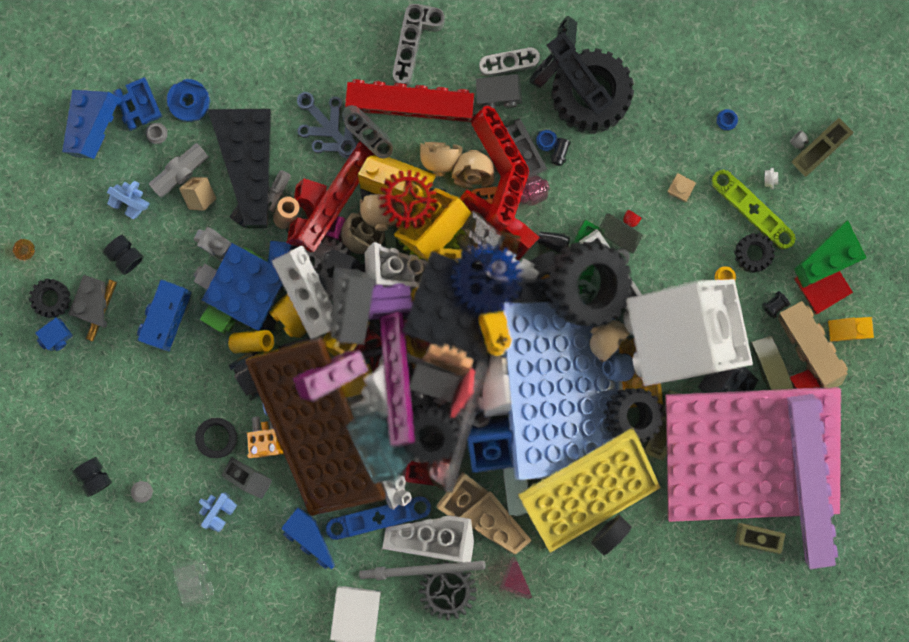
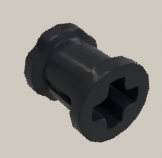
[762,291,791,319]

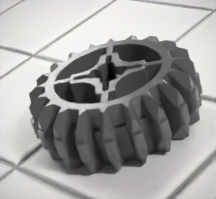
[418,561,477,620]

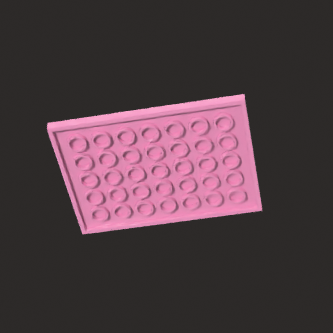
[666,387,841,522]

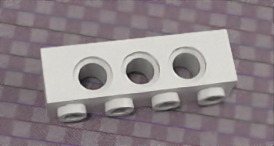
[272,246,333,339]

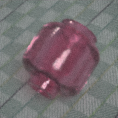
[520,175,550,206]

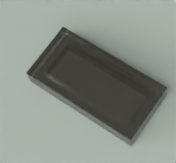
[598,214,643,253]

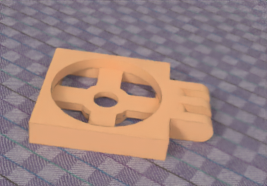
[422,344,473,376]

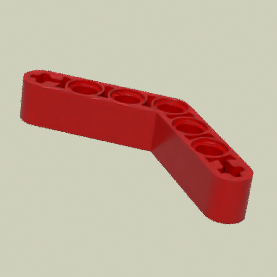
[471,105,529,234]

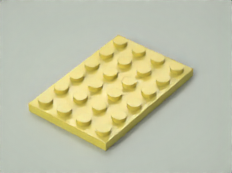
[518,429,661,553]

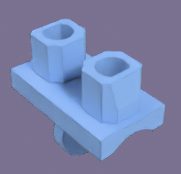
[107,181,150,219]
[199,492,237,532]

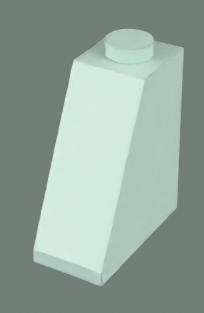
[503,467,528,516]

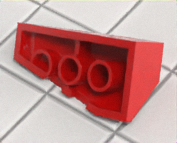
[459,190,540,261]

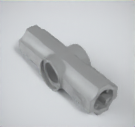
[148,143,209,198]

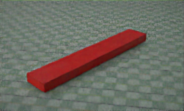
[295,141,375,253]

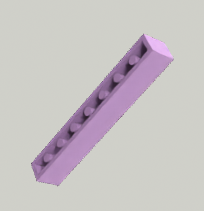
[787,394,838,569]

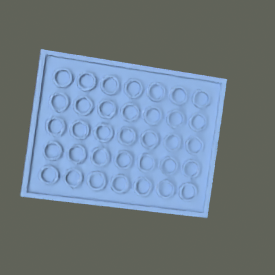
[498,298,623,480]

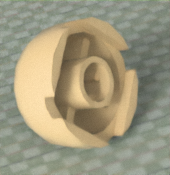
[420,142,463,176]
[452,150,494,189]
[360,194,402,231]
[589,320,630,362]

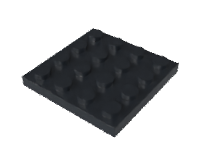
[402,251,511,365]

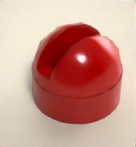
[623,210,642,227]

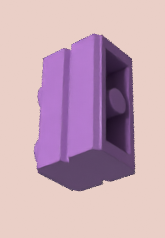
[368,283,412,320]

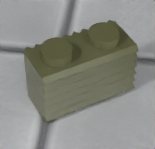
[734,523,785,554]

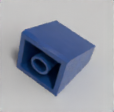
[467,417,514,472]

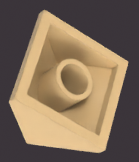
[436,472,488,517]

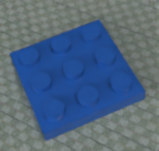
[202,243,283,331]

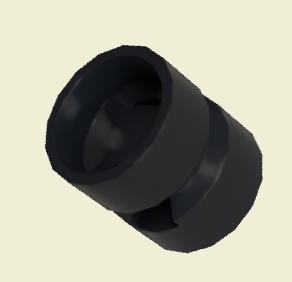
[103,235,144,275]
[72,457,112,497]

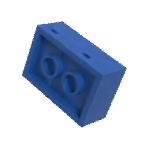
[137,280,192,352]

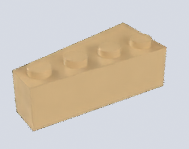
[778,301,848,388]

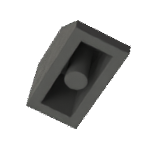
[221,457,272,499]

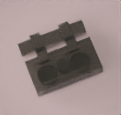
[456,211,505,267]

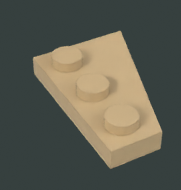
[460,491,532,555]

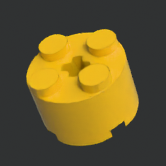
[270,293,307,338]

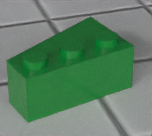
[794,220,867,288]

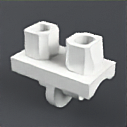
[379,466,412,509]

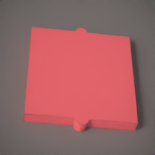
[450,368,475,418]

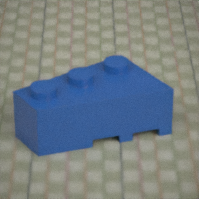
[62,90,122,159]

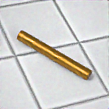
[85,279,117,342]

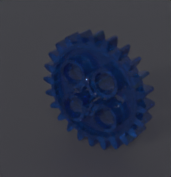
[452,242,524,314]

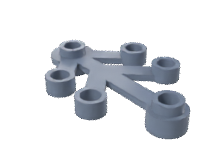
[297,92,358,158]

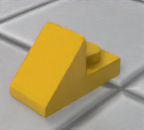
[828,317,874,342]

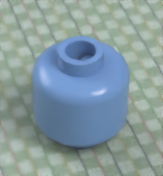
[602,353,635,382]

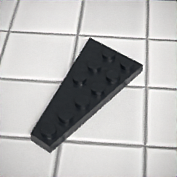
[208,109,271,228]

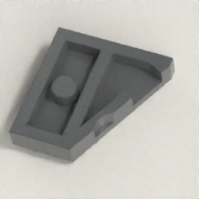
[69,275,107,328]

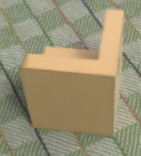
[179,177,216,211]

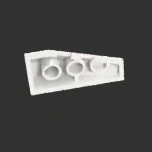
[479,340,511,417]

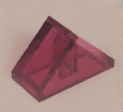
[500,556,533,599]

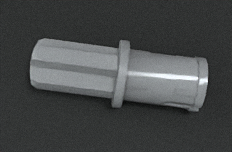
[268,170,291,212]

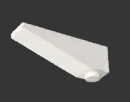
[382,516,474,562]

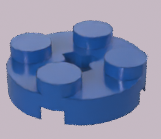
[167,79,210,122]

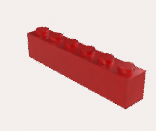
[345,79,474,122]

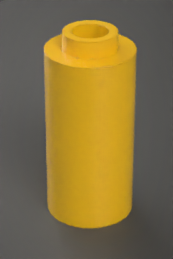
[228,330,274,354]

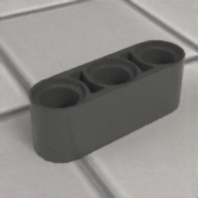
[342,105,393,159]

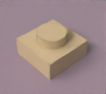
[667,173,696,202]

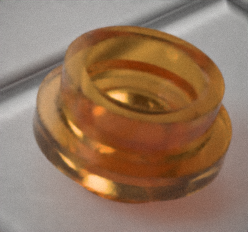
[13,239,35,260]

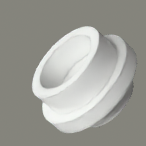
[765,168,778,189]

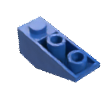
[281,507,335,569]

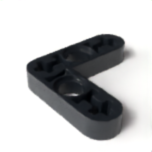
[529,16,577,88]

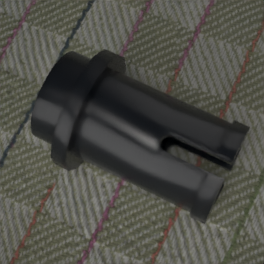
[550,138,571,166]

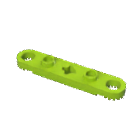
[711,169,796,250]

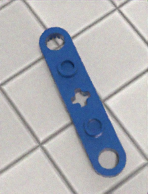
[326,496,431,540]

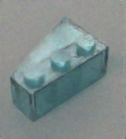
[347,411,413,483]

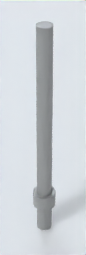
[359,561,486,580]

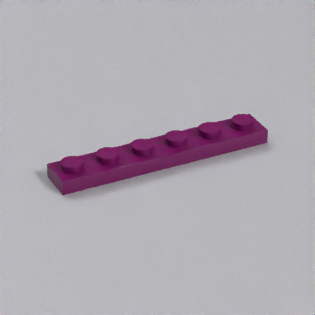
[380,312,414,447]

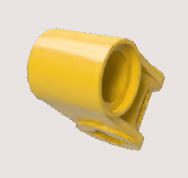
[479,311,512,356]

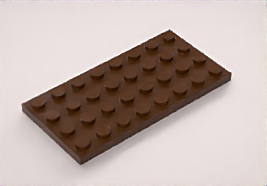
[245,337,386,516]

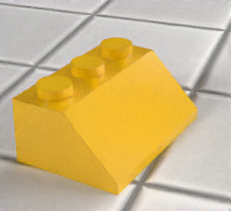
[358,155,436,209]
[394,188,473,260]

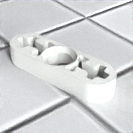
[479,48,540,76]

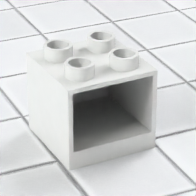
[624,279,753,386]

